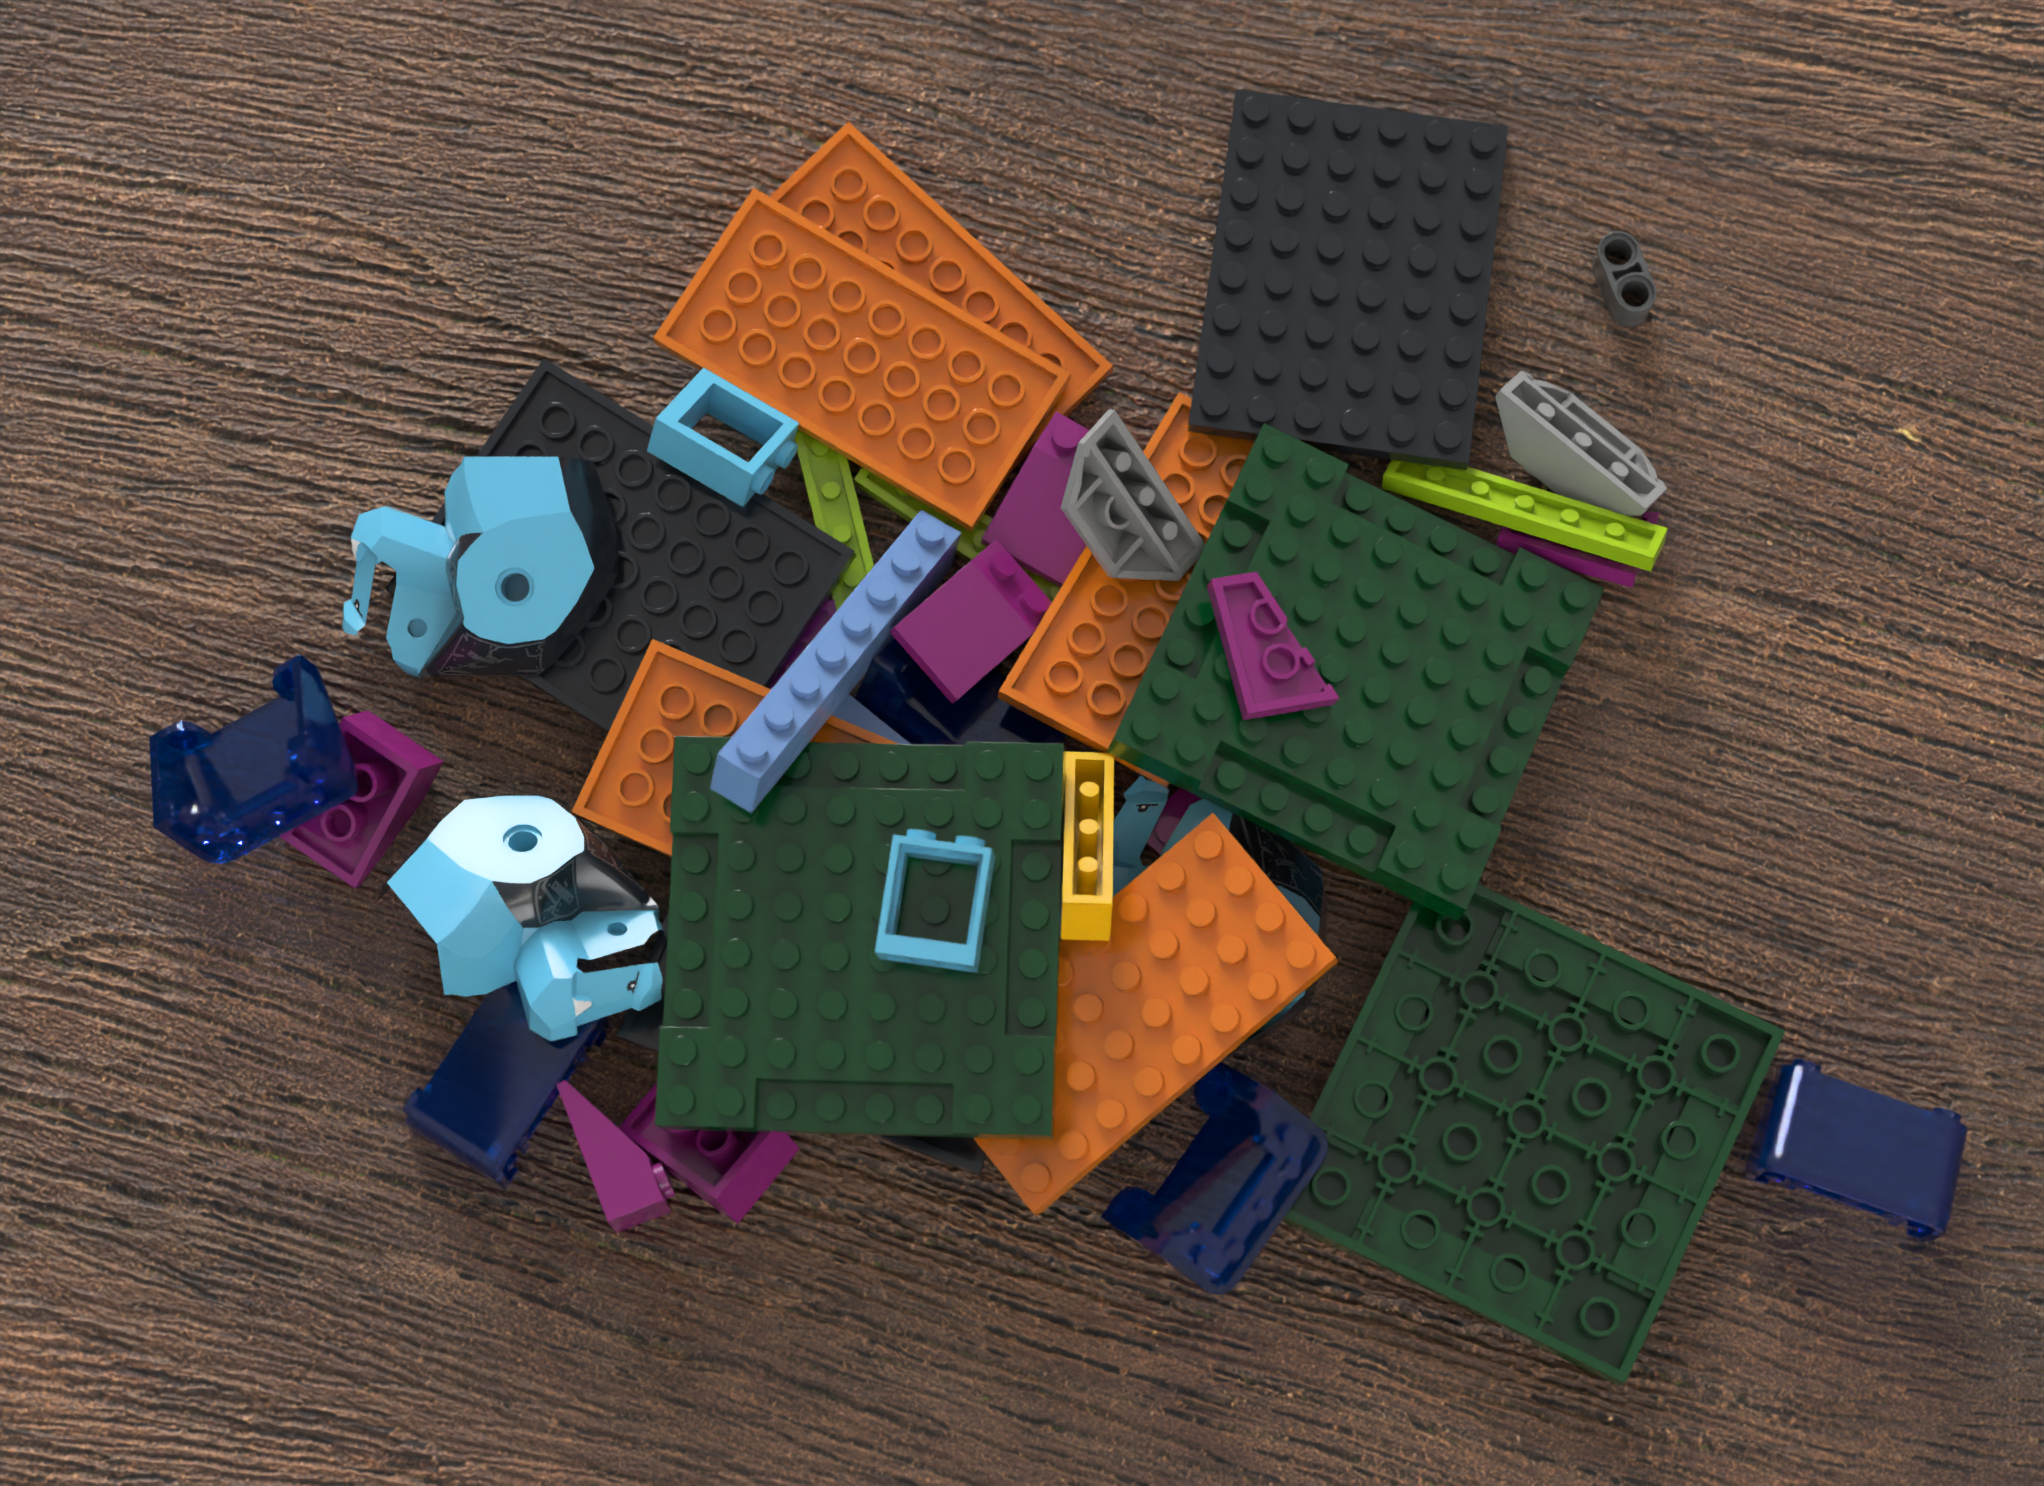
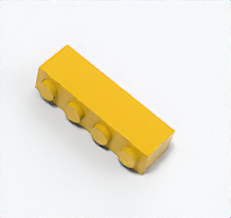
[1061,751,1114,941]

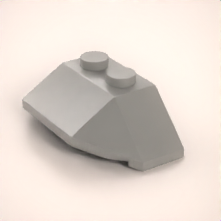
[1495,370,1667,516]
[1061,409,1205,581]

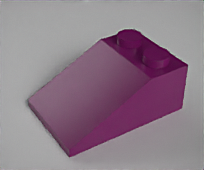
[981,412,1090,588]
[889,539,1052,704]
[279,710,444,888]
[556,1080,676,1233]
[619,1082,800,1224]

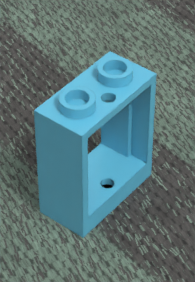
[647,368,799,507]
[875,829,995,973]

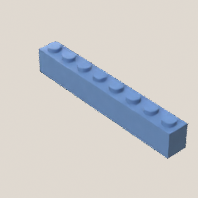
[710,510,961,813]

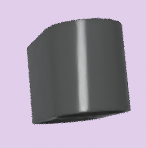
[1592,231,1657,327]

